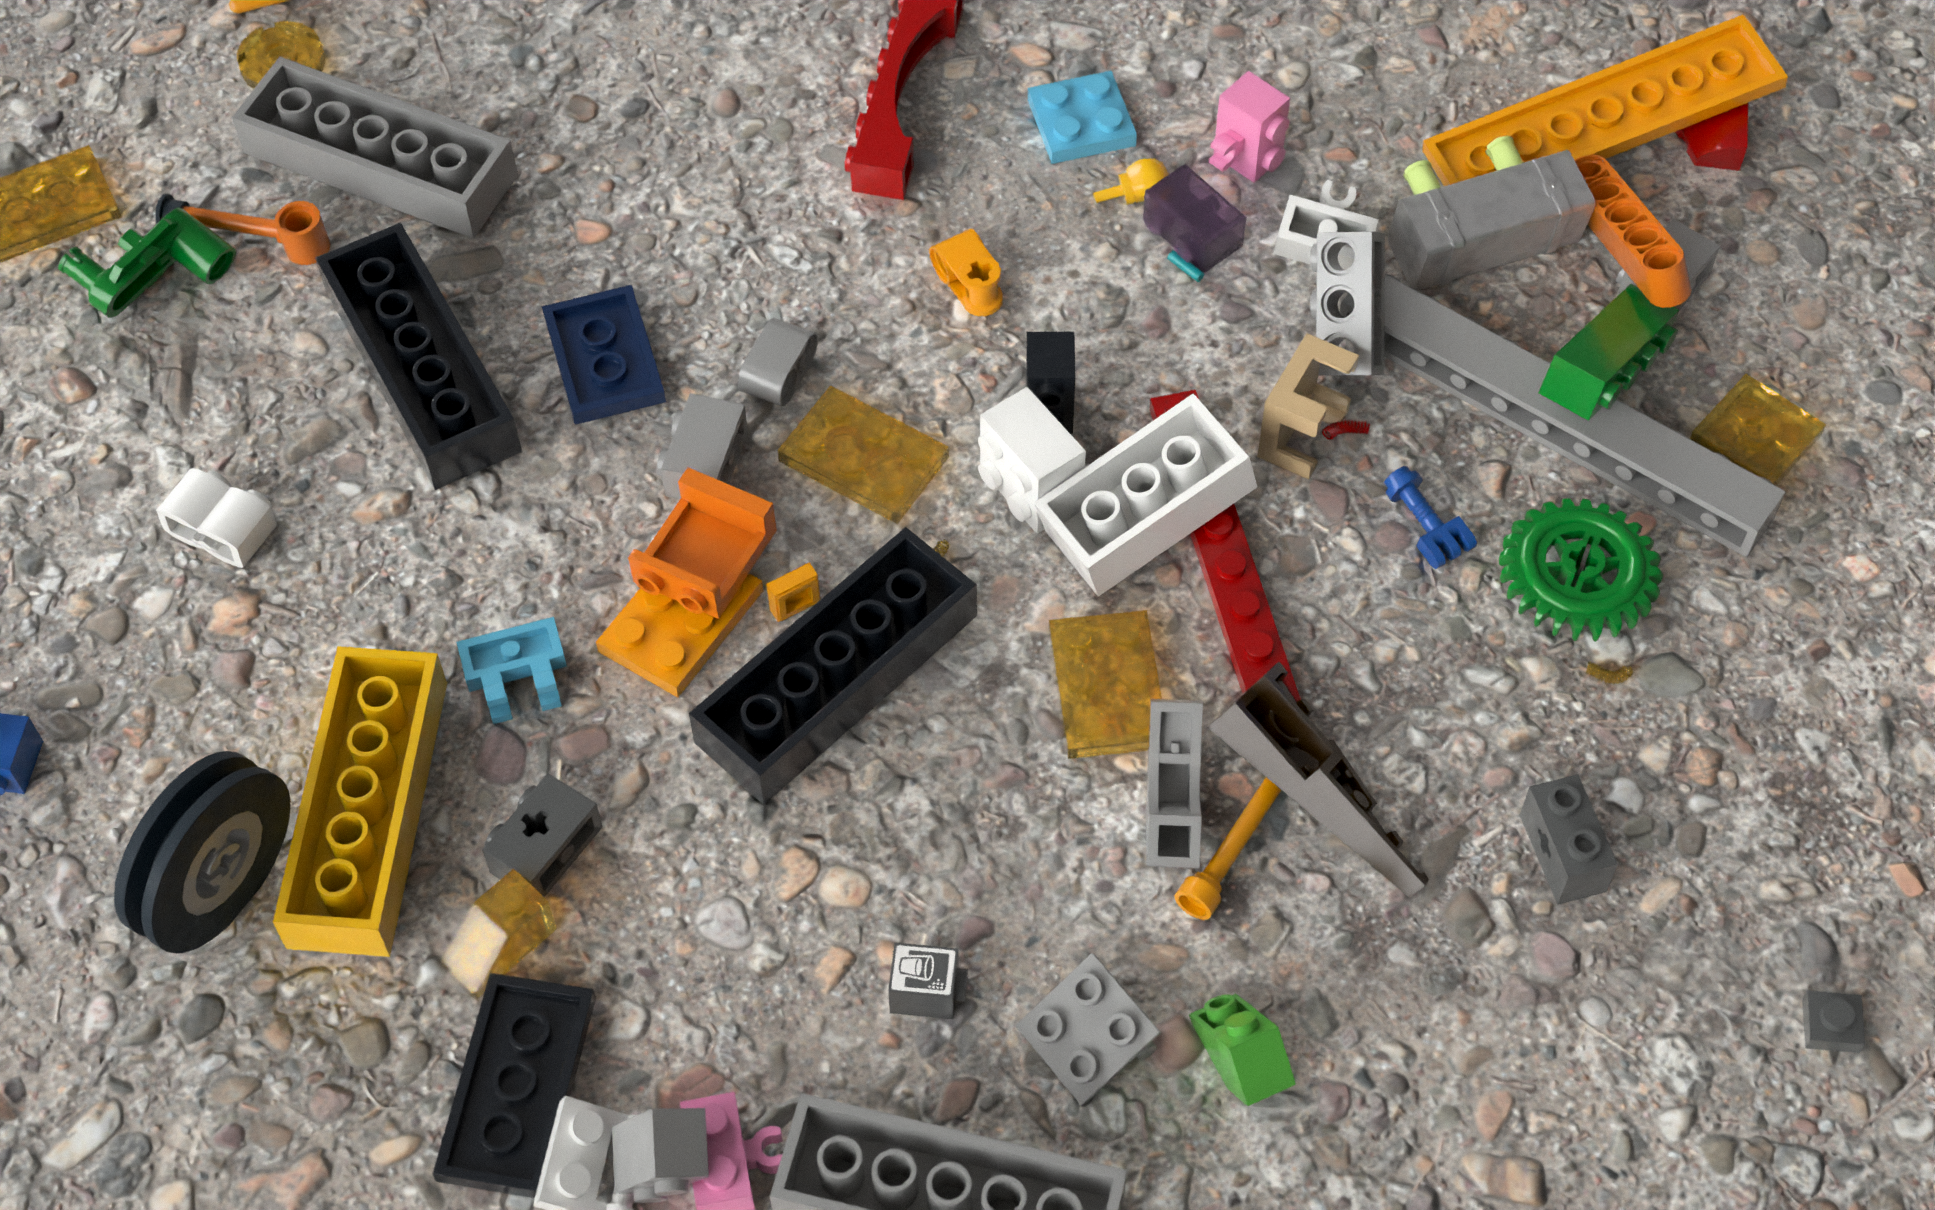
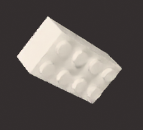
[1034,394,1257,597]

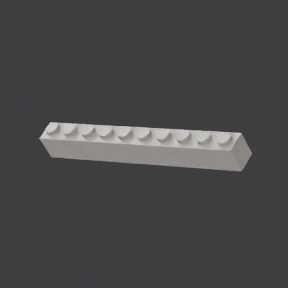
[1339,274,1786,557]

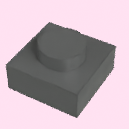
[1802,990,1865,1053]

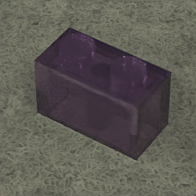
[1143,164,1247,273]

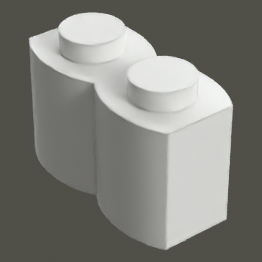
[156,468,277,568]

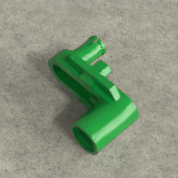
[58,208,236,318]

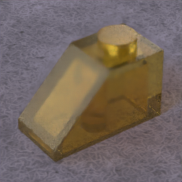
[441,868,557,998]

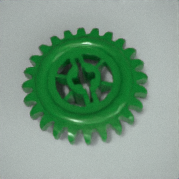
[1498,498,1663,642]

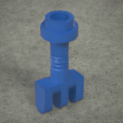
[1384,466,1477,569]

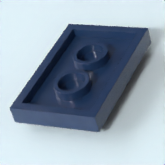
[542,285,666,425]

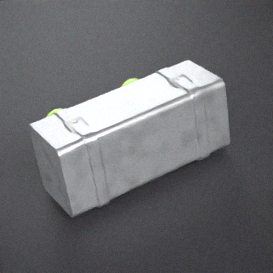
[1387,136,1595,291]

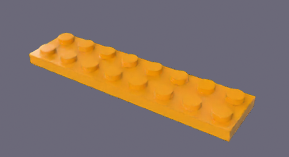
[1423,14,1788,186]

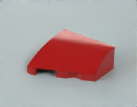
[1675,103,1748,171]

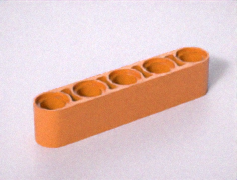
[1575,154,1692,308]

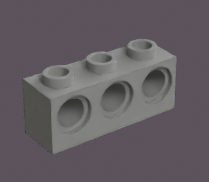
[1310,231,1385,375]

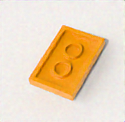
[596,573,764,698]

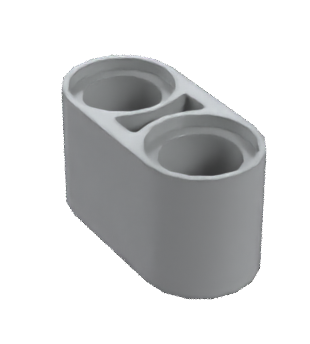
[738,318,818,407]

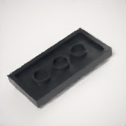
[432,973,596,1198]

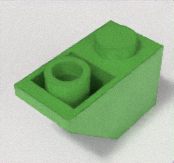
[1189,994,1296,1106]

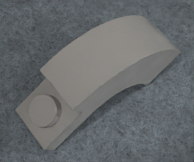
[1146,699,1203,868]

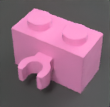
[1209,71,1290,183]
[680,1092,783,1210]

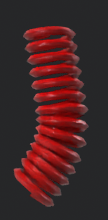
[1322,420,1370,440]

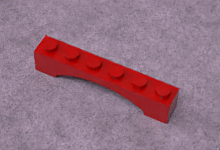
[844,0,964,200]

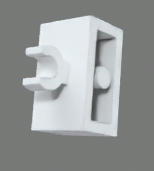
[1273,180,1379,270]

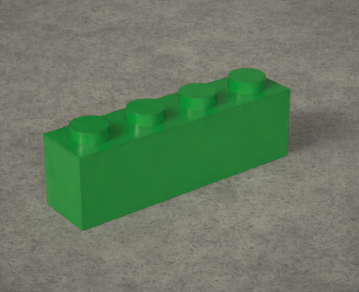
[1538,284,1680,421]

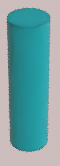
[1167,250,1205,282]

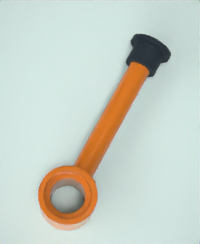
[155,194,330,265]

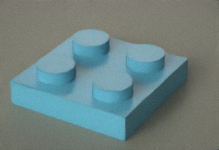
[1027,71,1137,164]

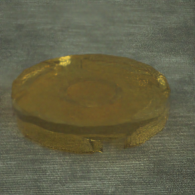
[236,21,326,89]

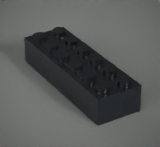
[315,222,522,490]
[689,527,977,805]

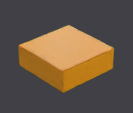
[766,562,820,622]

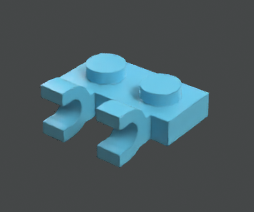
[457,617,567,724]

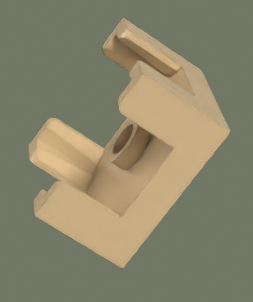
[1257,333,1359,479]

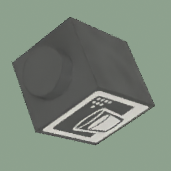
[888,942,968,1019]

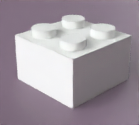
[978,387,1086,534]

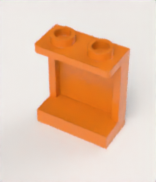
[628,467,777,619]

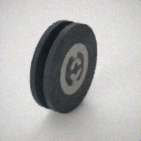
[114,751,291,954]

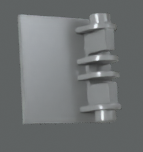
[1015,953,1161,1106]

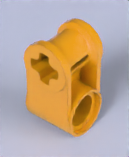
[929,228,1003,316]

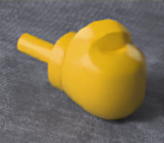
[1093,158,1172,205]

